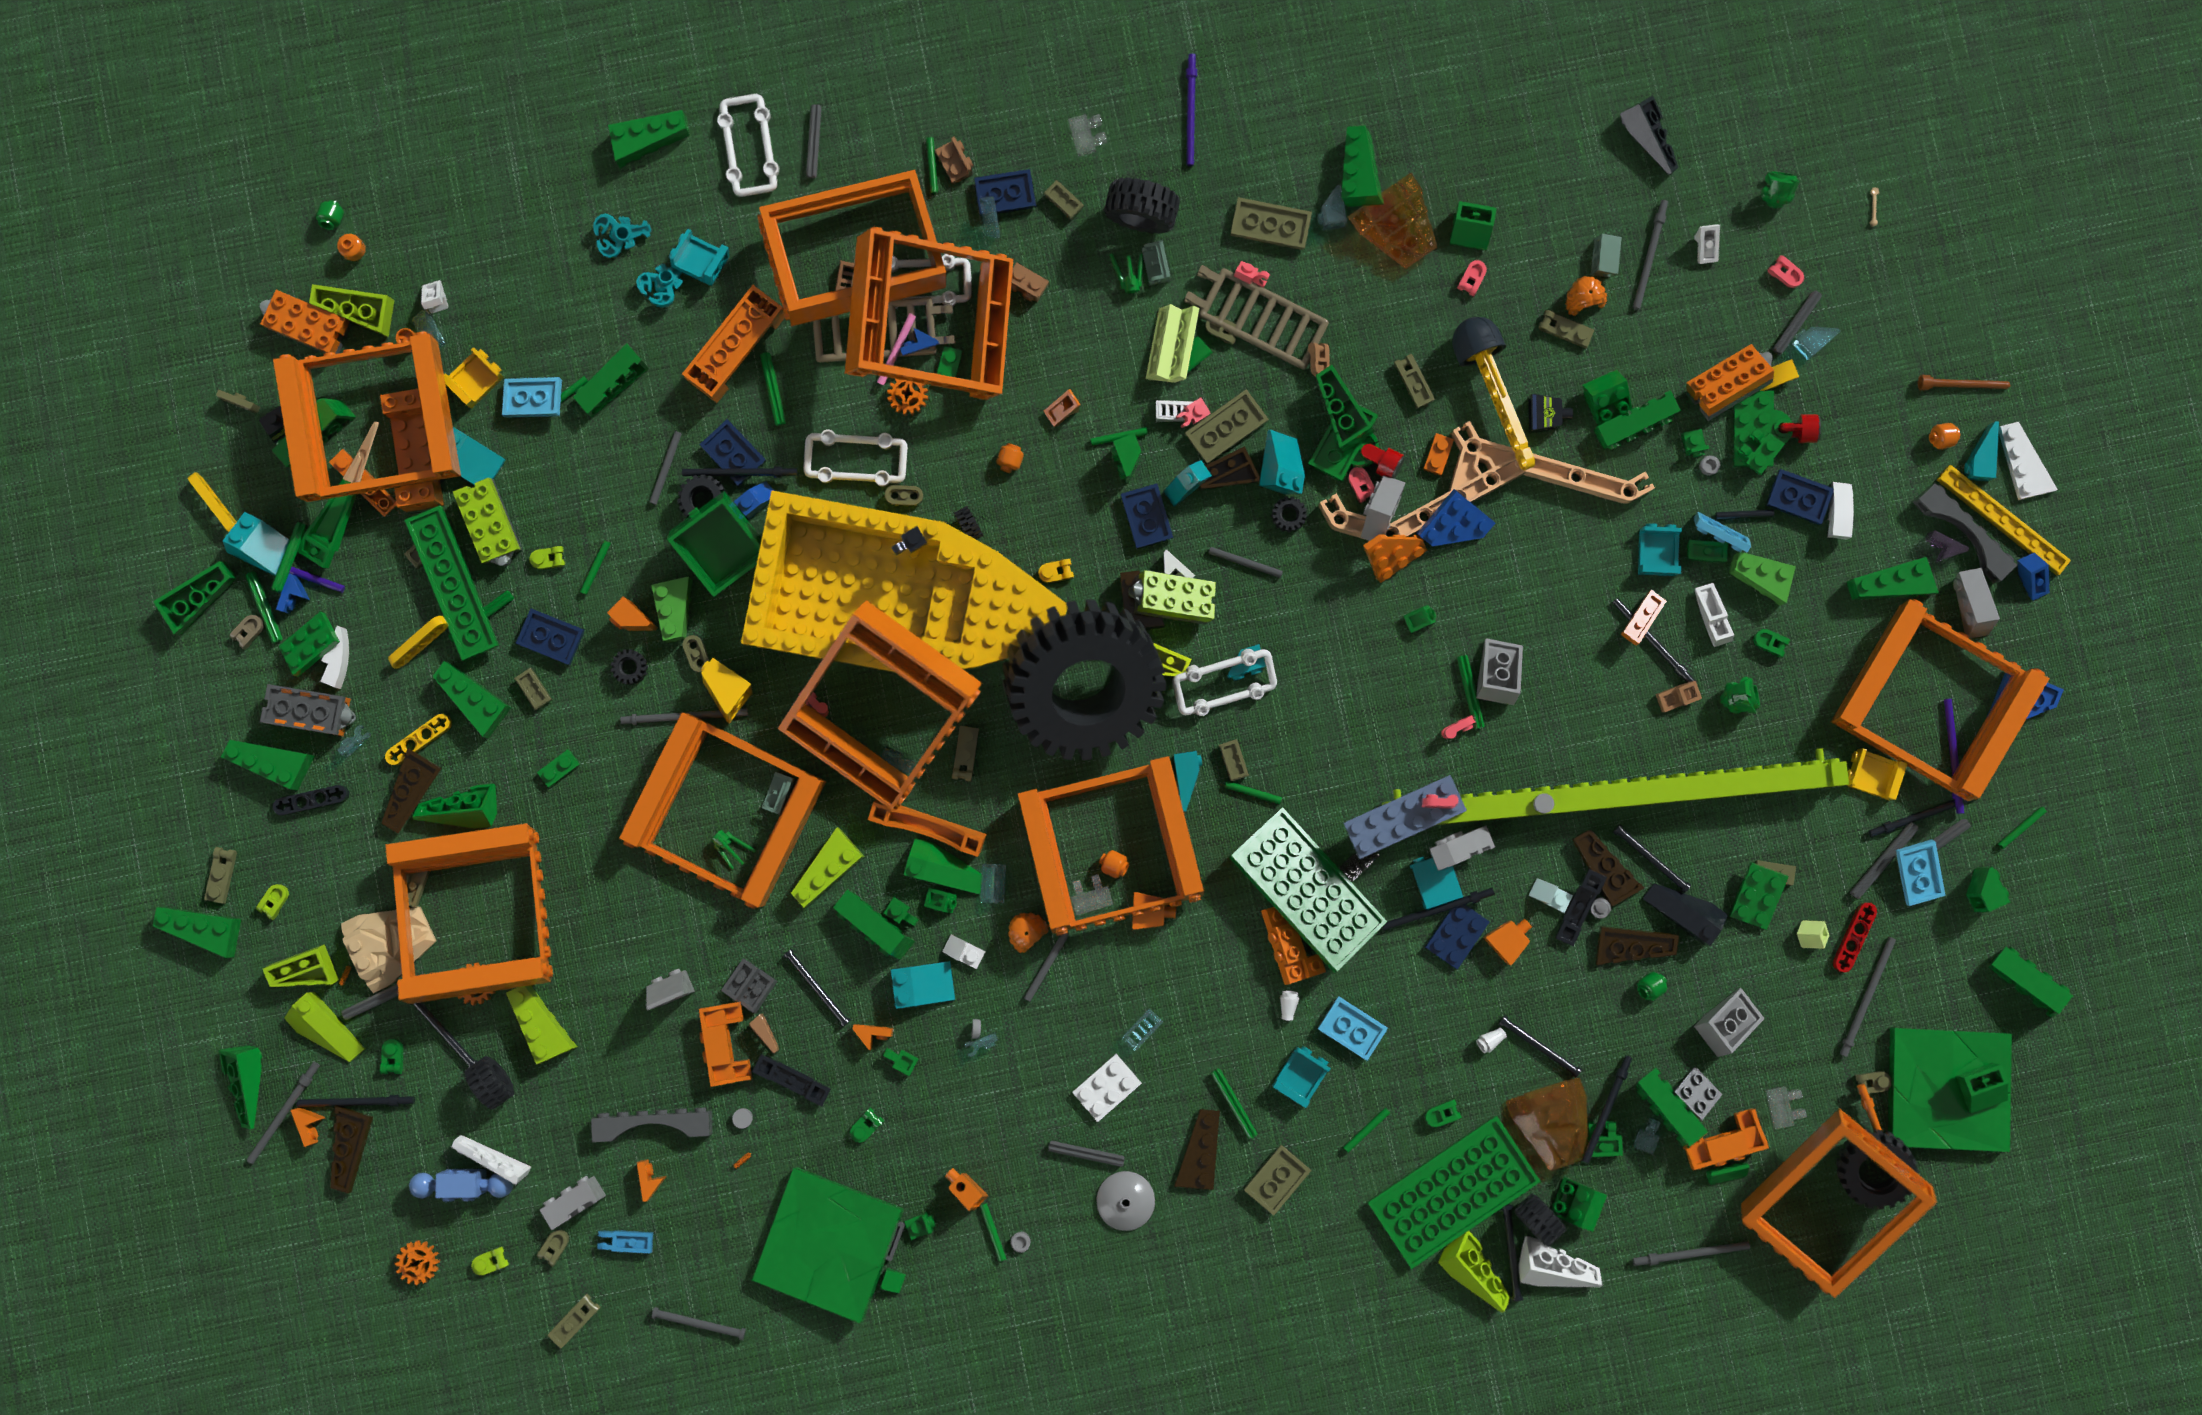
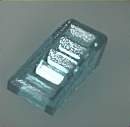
[1122,1008,1163,1051]

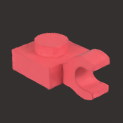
[1234,261,1270,287]

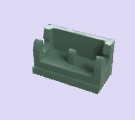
[1591,234,1622,277]
[1142,240,1170,285]
[762,772,796,815]

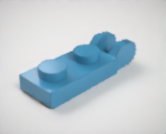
[597,1230,653,1253]

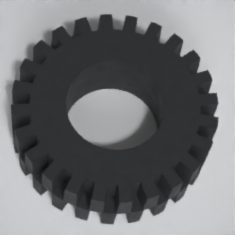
[1003,600,1166,760]

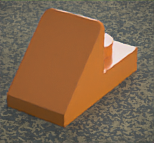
[1044,389,1081,426]
[853,1024,893,1050]
[291,1107,325,1147]
[637,1159,666,1202]

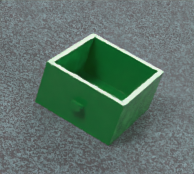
[667,491,762,597]

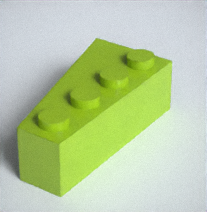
[309,284,394,337]
[791,827,865,908]
[506,985,577,1065]

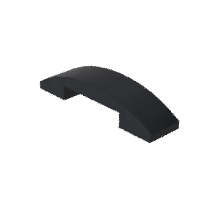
[1555,869,1607,946]
[752,1054,831,1107]

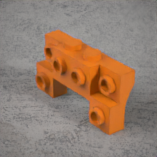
[1261,907,1326,985]
[699,1001,752,1087]
[1683,1108,1769,1170]

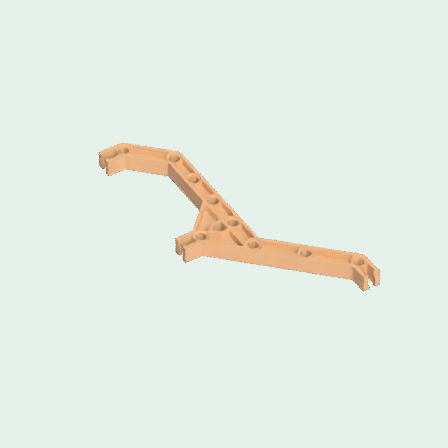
[1318,421,1655,540]

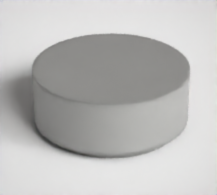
[1699,456,1720,476]
[1533,794,1554,813]
[1590,898,1611,918]
[971,1019,981,1039]
[732,1108,753,1129]
[1011,1232,1031,1252]

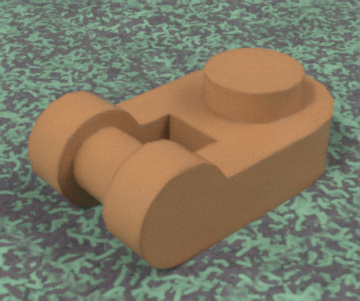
[1308,342,1329,377]

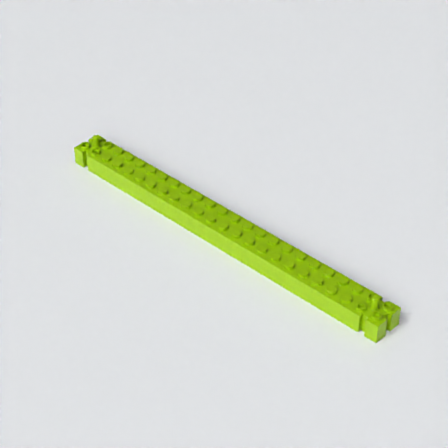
[1377,749,1849,825]

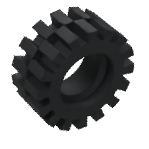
[1271,496,1307,533]
[954,506,984,540]
[611,649,648,685]

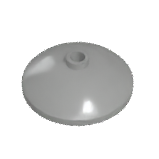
[1097,1171,1155,1231]

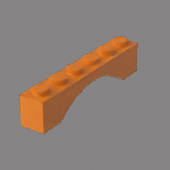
[868,799,987,857]

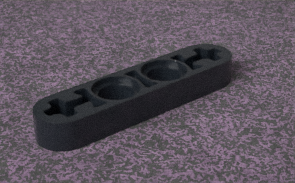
[273,785,349,815]

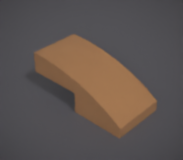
[1655,681,1702,712]

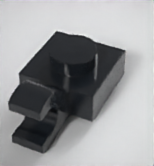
[891,526,928,556]

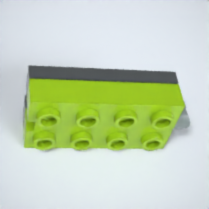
[453,478,522,566]
[1128,570,1216,625]

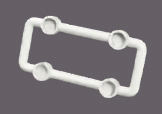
[717,94,779,197]
[891,254,972,309]
[803,429,908,487]
[1172,649,1277,716]

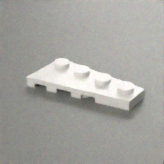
[1999,422,2058,500]
[452,1135,531,1185]

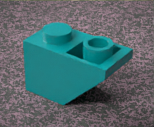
[1227,644,1266,681]

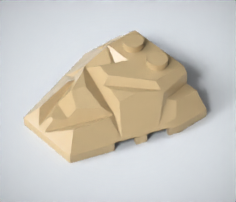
[341,907,436,993]

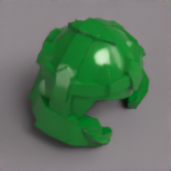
[1761,171,1800,209]
[1720,677,1760,714]

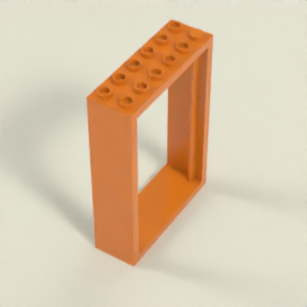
[757,170,946,326]

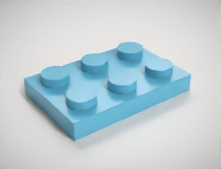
[502,377,562,417]
[1694,511,1751,552]
[1896,840,1946,906]
[1317,996,1388,1061]

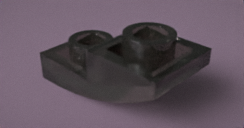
[1339,852,1380,882]

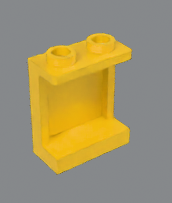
[444,347,504,409]
[1846,748,1908,801]

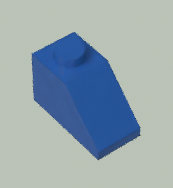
[734,481,774,520]
[2017,552,2050,601]

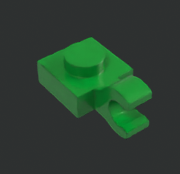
[883,897,919,926]
[883,1048,919,1076]

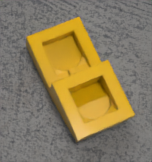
[1759,359,1799,391]

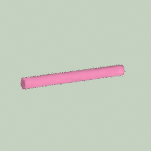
[877,313,916,385]

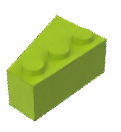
[263,944,339,987]

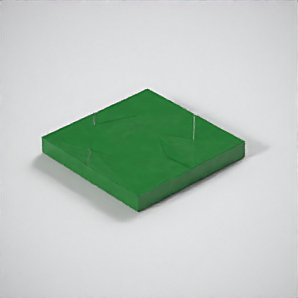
[1888,1027,2012,1152]
[752,1167,904,1323]

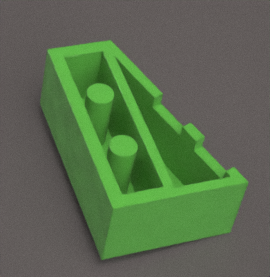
[1729,552,1796,606]
[651,576,693,643]

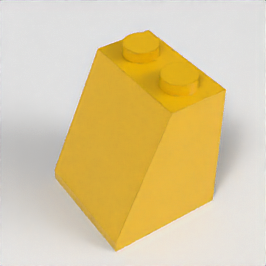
[701,658,752,724]

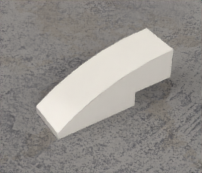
[1828,482,1853,540]
[1695,583,1734,647]
[321,626,349,689]

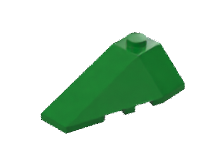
[412,784,497,828]
[904,838,985,894]
[218,1045,262,1129]

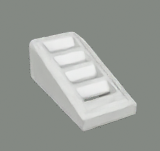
[1156,401,1193,422]

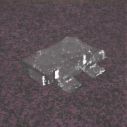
[1068,114,1107,157]
[1071,874,1113,916]
[1765,1086,1807,1129]

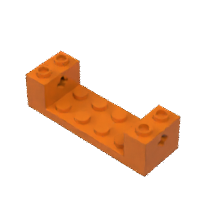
[682,285,785,403]
[380,389,444,512]

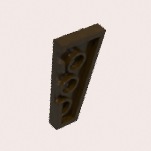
[382,748,442,833]
[1572,830,1645,907]
[1595,926,1679,965]
[330,1106,373,1193]
[1174,1109,1220,1190]

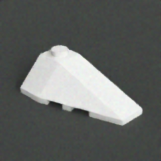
[1518,1236,1602,1287]

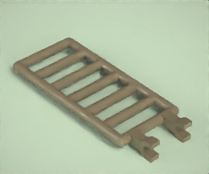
[1184,265,1329,369]
[813,297,955,362]

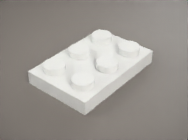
[1072,1054,1142,1122]

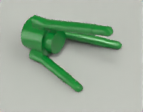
[1110,254,1143,293]
[711,830,756,870]

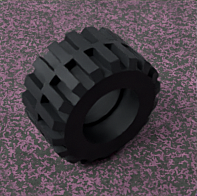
[677,474,728,518]
[464,1056,514,1110]
[1514,1193,1566,1247]

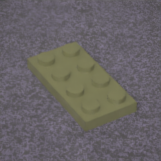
[1230,197,1312,250]
[1185,389,1269,464]

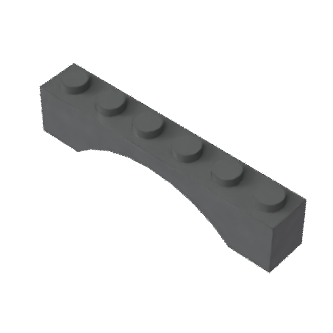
[1913,484,2017,583]
[591,1107,713,1142]

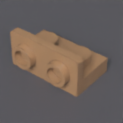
[935,137,974,185]
[1011,262,1049,302]

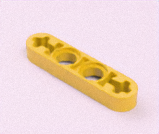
[188,472,237,532]
[388,616,448,669]
[385,714,452,765]

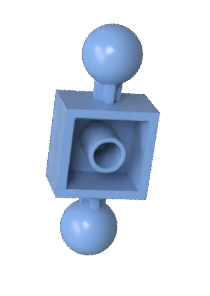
[409,1169,513,1201]

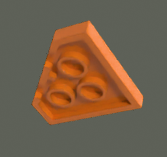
[1363,534,1427,583]

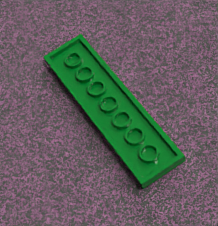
[405,505,499,661]

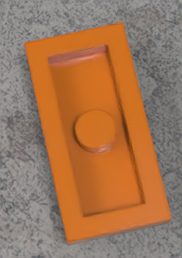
[1423,433,1454,476]

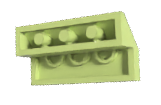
[1146,304,1199,383]

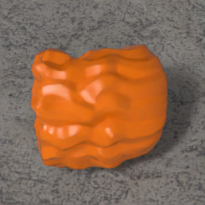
[1566,276,1607,316]
[1008,913,1049,953]

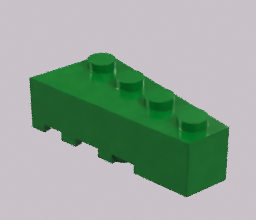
[608,110,690,168]
[1341,125,1384,207]
[1316,365,1375,453]
[1594,390,1681,450]
[272,398,356,468]
[221,740,315,790]
[1988,947,2073,1018]

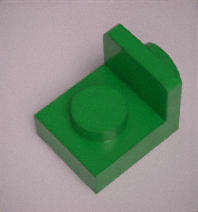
[1681,429,1709,458]
[1403,605,1436,633]
[924,888,957,913]
[904,1212,935,1240]

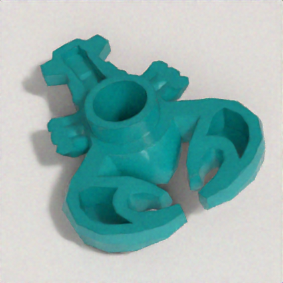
[593,214,651,258]
[636,264,683,308]

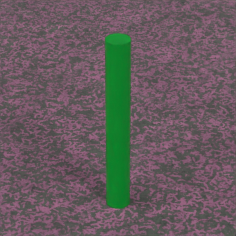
[926,137,938,194]
[560,376,588,403]
[1090,427,1147,446]
[580,540,611,595]
[1225,781,1282,804]
[1998,806,2047,849]
[1343,1107,1390,1153]
[979,1203,1006,1262]

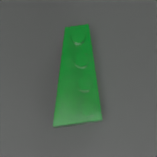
[573,343,649,418]
[1846,557,1939,600]
[153,561,237,634]
[432,661,512,738]
[833,889,915,960]
[153,907,241,958]
[1636,1068,1708,1149]

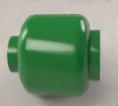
[316,200,344,230]
[1637,972,1667,1001]

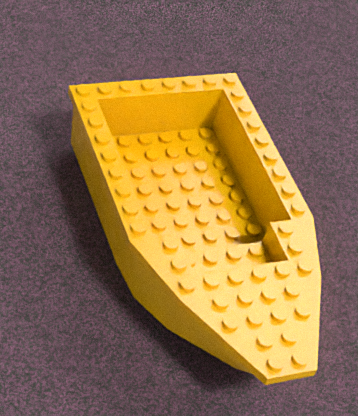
[741,490,1067,672]

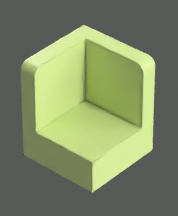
[1797,920,1829,949]

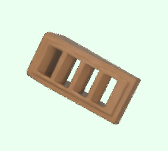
[835,260,855,291]
[749,1013,780,1053]

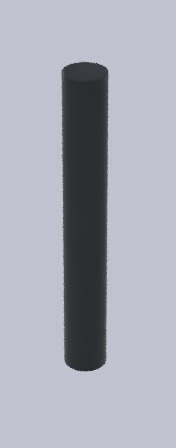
[1715,509,1774,520]

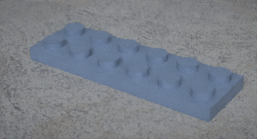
[1343,775,1467,859]

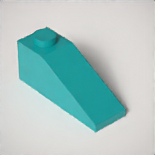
[1964,421,1999,481]
[1164,460,1212,507]
[1173,751,1202,812]

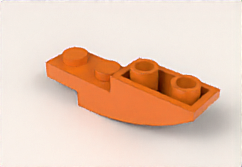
[329,449,397,517]

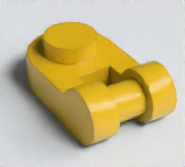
[1039,559,1074,583]

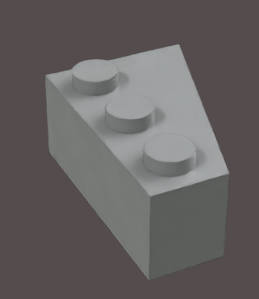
[1360,476,1405,541]
[1953,568,2000,639]
[1430,826,1495,871]
[540,1176,606,1230]

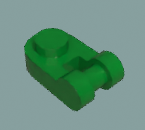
[1754,629,1790,658]
[380,1039,403,1074]
[1425,1099,1462,1127]
[850,1107,884,1143]

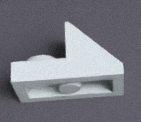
[1694,224,1720,264]
[421,280,448,313]
[1163,550,1195,578]
[942,935,986,969]

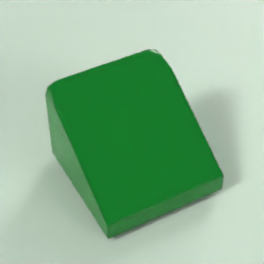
[880,1268,906,1293]

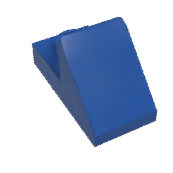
[900,327,940,356]
[276,574,310,614]

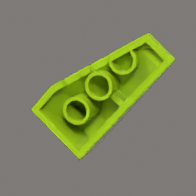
[284,992,365,1062]
[1438,1231,1510,1313]

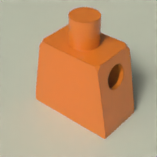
[1132,892,1176,929]
[1483,919,1532,965]
[945,1168,989,1210]

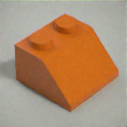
[607,596,658,631]

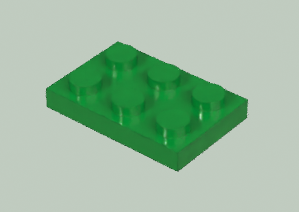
[279,611,340,677]
[1729,862,1789,930]

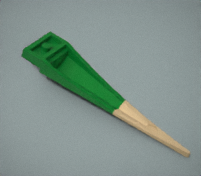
[297,422,379,568]

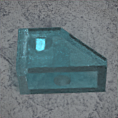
[1318,185,1347,231]
[1792,327,1841,360]

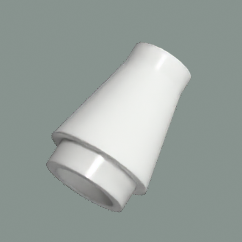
[1280,991,1299,1020]
[1476,1028,1507,1053]

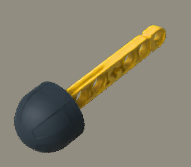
[1452,317,1535,470]

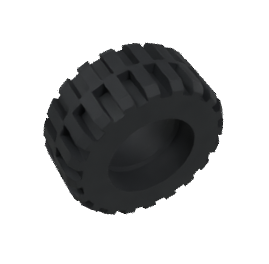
[1104,177,1180,234]
[1836,1129,1918,1210]

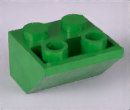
[1449,201,1497,251]
[1582,370,1632,426]
[1111,433,1141,484]
[1966,867,2010,912]
[1956,1063,2008,1113]
[1551,1177,1607,1232]

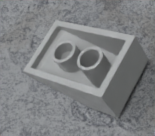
[1476,639,1523,705]
[646,969,695,1010]
[1694,988,1765,1057]

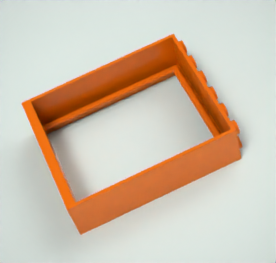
[1741,1108,1937,1298]

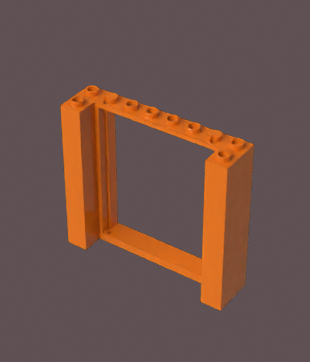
[845,227,1013,400]
[273,332,461,502]
[1831,599,2050,801]
[778,600,982,810]
[619,712,826,909]
[1018,756,1204,936]
[386,824,553,1004]

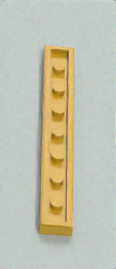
[1937,465,2071,576]

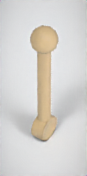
[1870,188,1879,226]

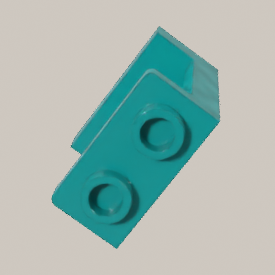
[669,229,730,286]
[1638,524,1682,576]
[1409,854,1463,909]
[1272,1046,1331,1108]

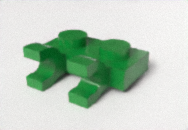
[1737,428,1785,475]
[1581,1120,1623,1157]

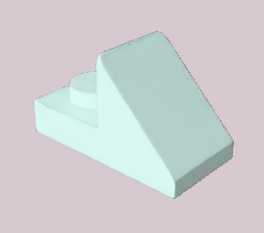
[1528,878,1573,913]

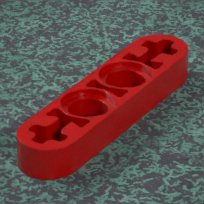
[1833,903,1877,972]

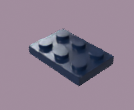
[974,169,1036,216]
[699,419,767,486]
[1766,469,1834,525]
[1121,483,1173,549]
[516,608,585,665]
[1425,905,1490,970]

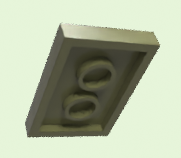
[1244,1145,1311,1215]

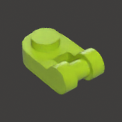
[530,546,565,569]
[256,884,289,920]
[471,1247,509,1275]

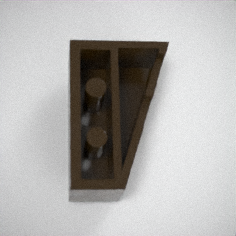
[1198,446,1260,490]
[1120,571,1165,630]

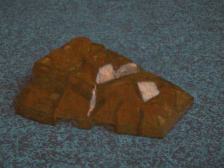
[1348,173,1437,269]
[1506,1078,1588,1171]

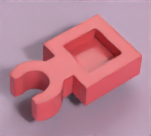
[1175,398,1211,428]

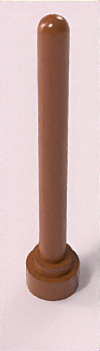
[1918,375,2010,390]

